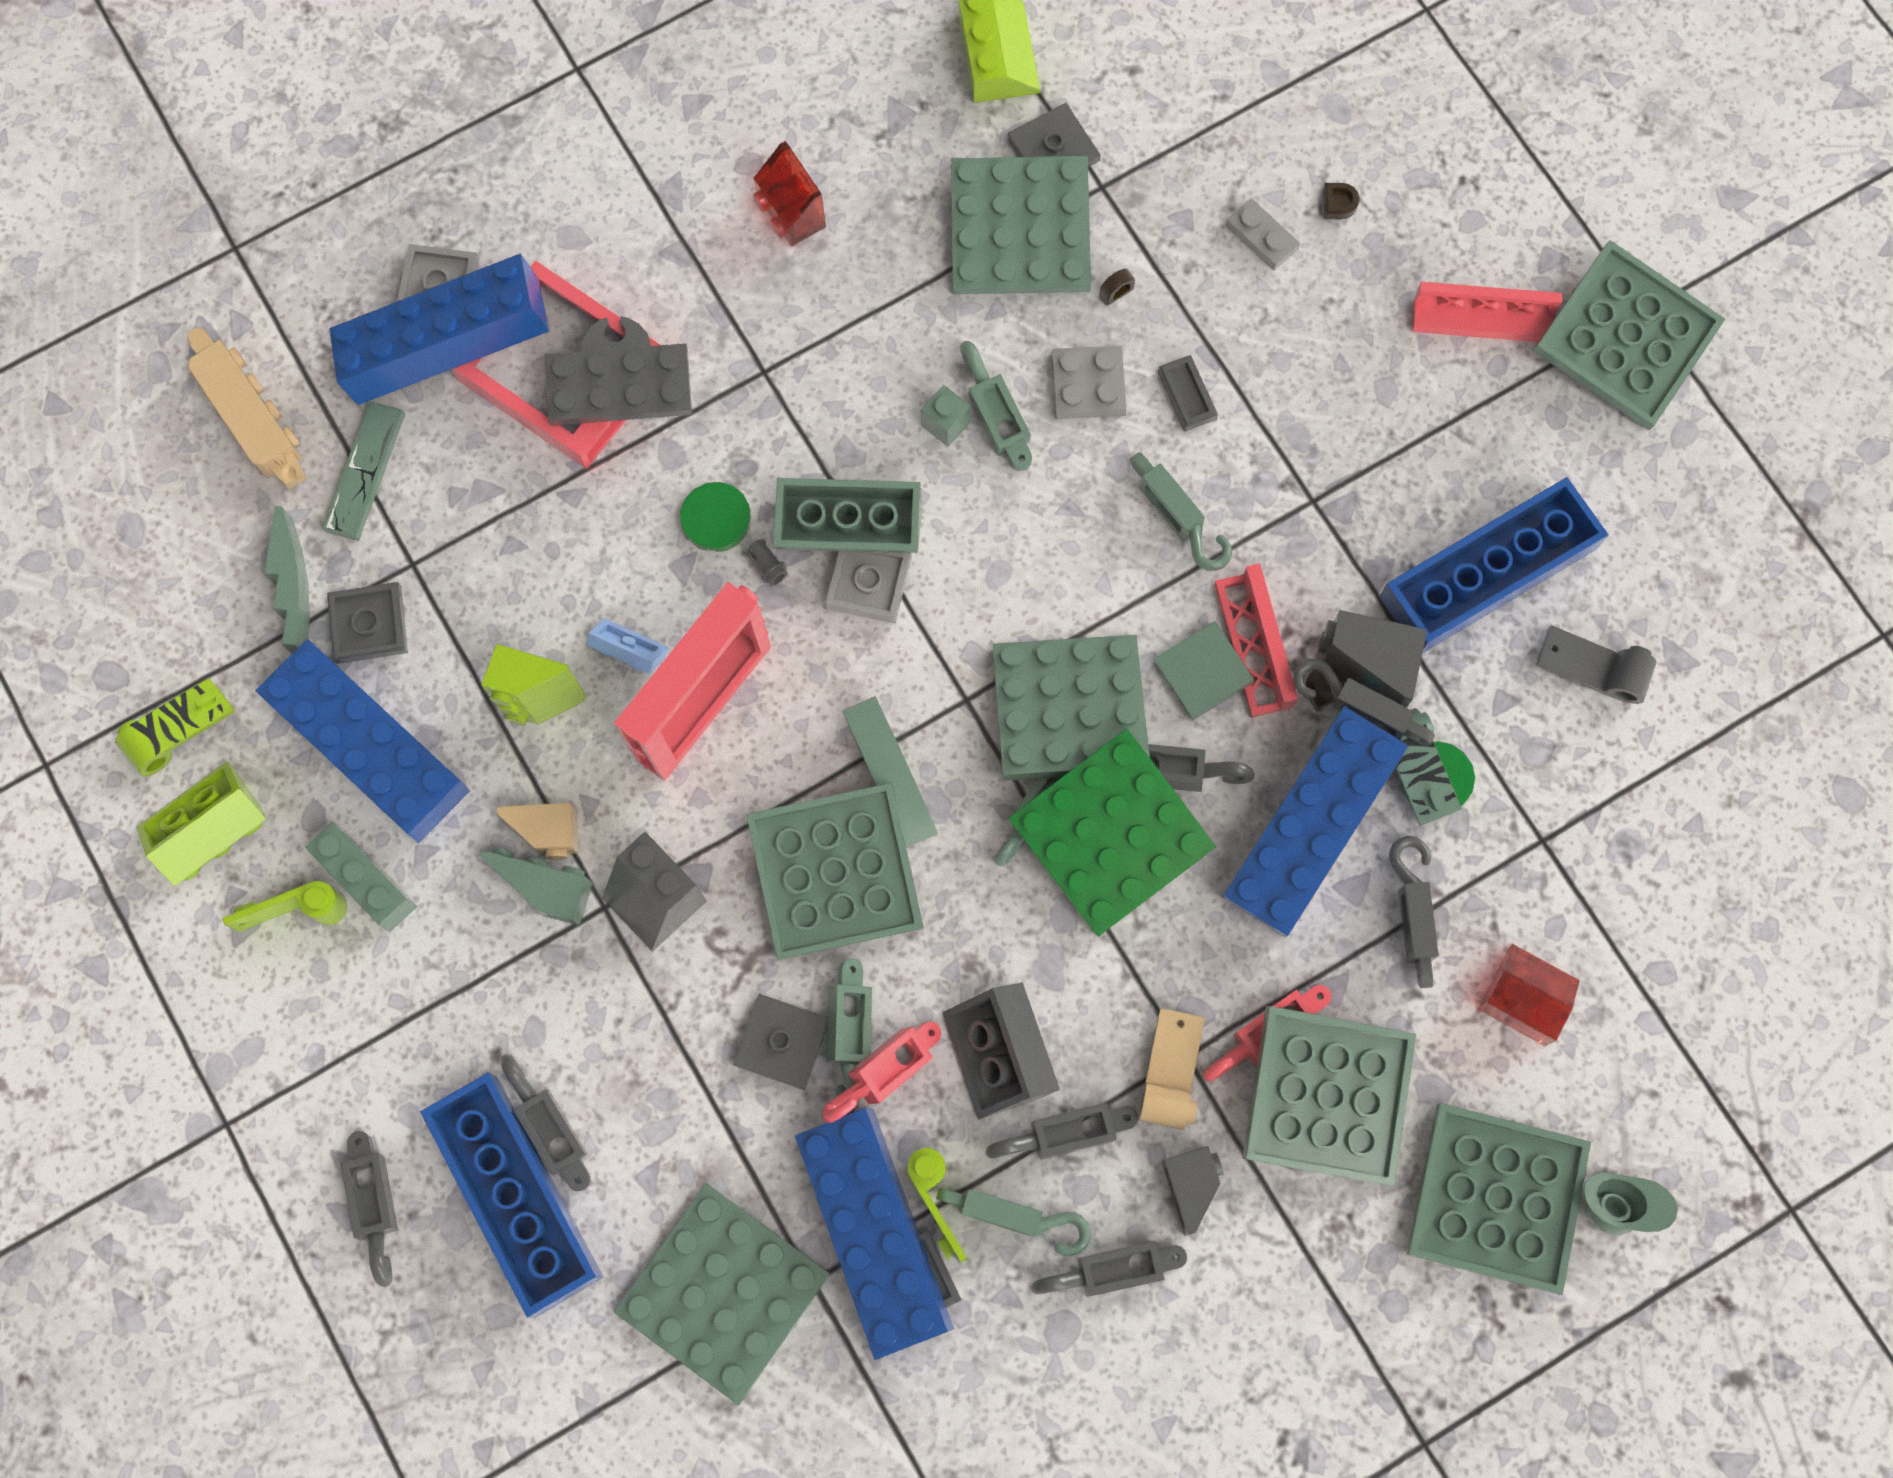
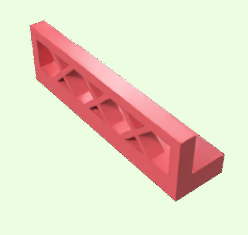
[1412,282,1562,342]
[1214,563,1298,718]

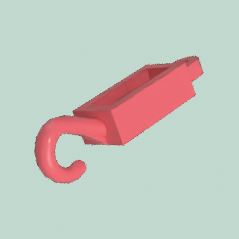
[1203,985,1331,1082]
[822,1022,941,1123]

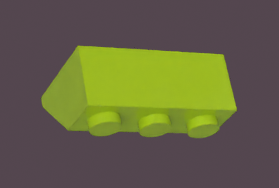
[958,0,1040,103]
[481,644,586,726]
[136,761,266,886]

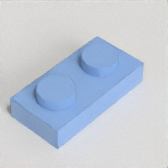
[586,618,668,674]

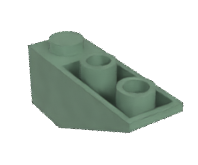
[478,847,593,926]

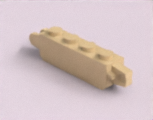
[187,327,307,490]

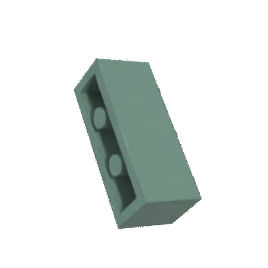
[305,821,418,932]

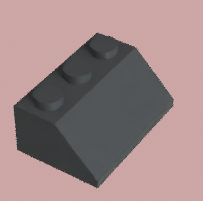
[942,982,1060,1120]

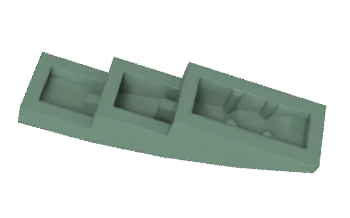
[264,506,310,654]
[842,696,938,848]

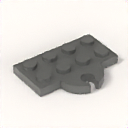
[545,316,692,426]

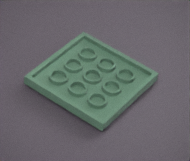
[951,156,1091,294]
[1533,240,1725,430]
[993,635,1150,781]
[746,782,924,961]
[1242,1006,1416,1186]
[1406,1103,1591,1295]
[614,1183,831,1406]

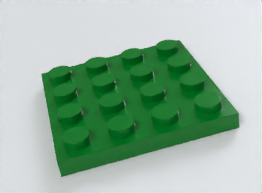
[1008,728,1217,937]

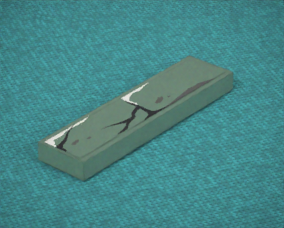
[323,401,405,541]

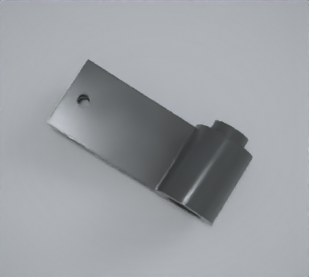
[1536,625,1657,704]

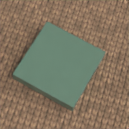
[1154,621,1254,721]

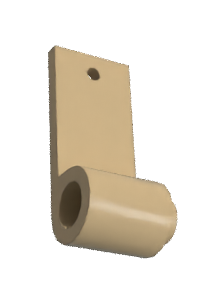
[1139,1008,1205,1130]

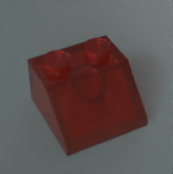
[752,141,826,247]
[1478,944,1580,1046]

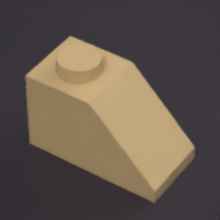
[497,803,578,860]

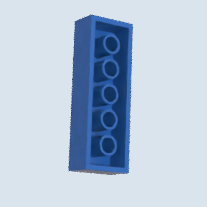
[329,253,549,405]
[1379,477,1609,654]
[255,639,470,843]
[1222,706,1409,938]
[420,1073,604,1318]
[795,1107,954,1360]

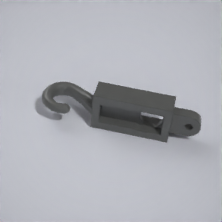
[1293,659,1435,746]
[1148,744,1255,792]
[1389,836,1439,988]
[500,1054,591,1191]
[986,1102,1139,1160]
[340,1131,398,1287]
[1031,1241,1187,1297]

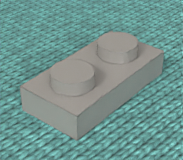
[1226,198,1300,271]

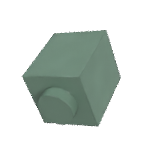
[921,385,971,447]

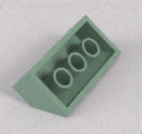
[773,478,922,553]

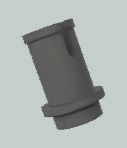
[745,539,788,586]

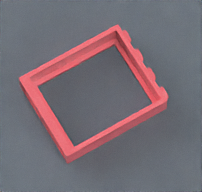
[451,260,660,469]
[614,582,771,781]

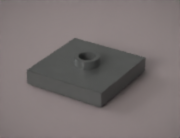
[1008,102,1101,167]
[327,582,408,664]
[733,994,827,1091]

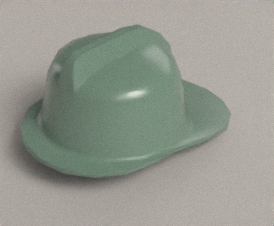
[1583,1172,1678,1235]

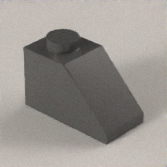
[1161,1146,1224,1236]

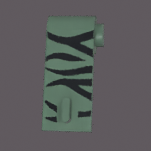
[1395,708,1462,826]

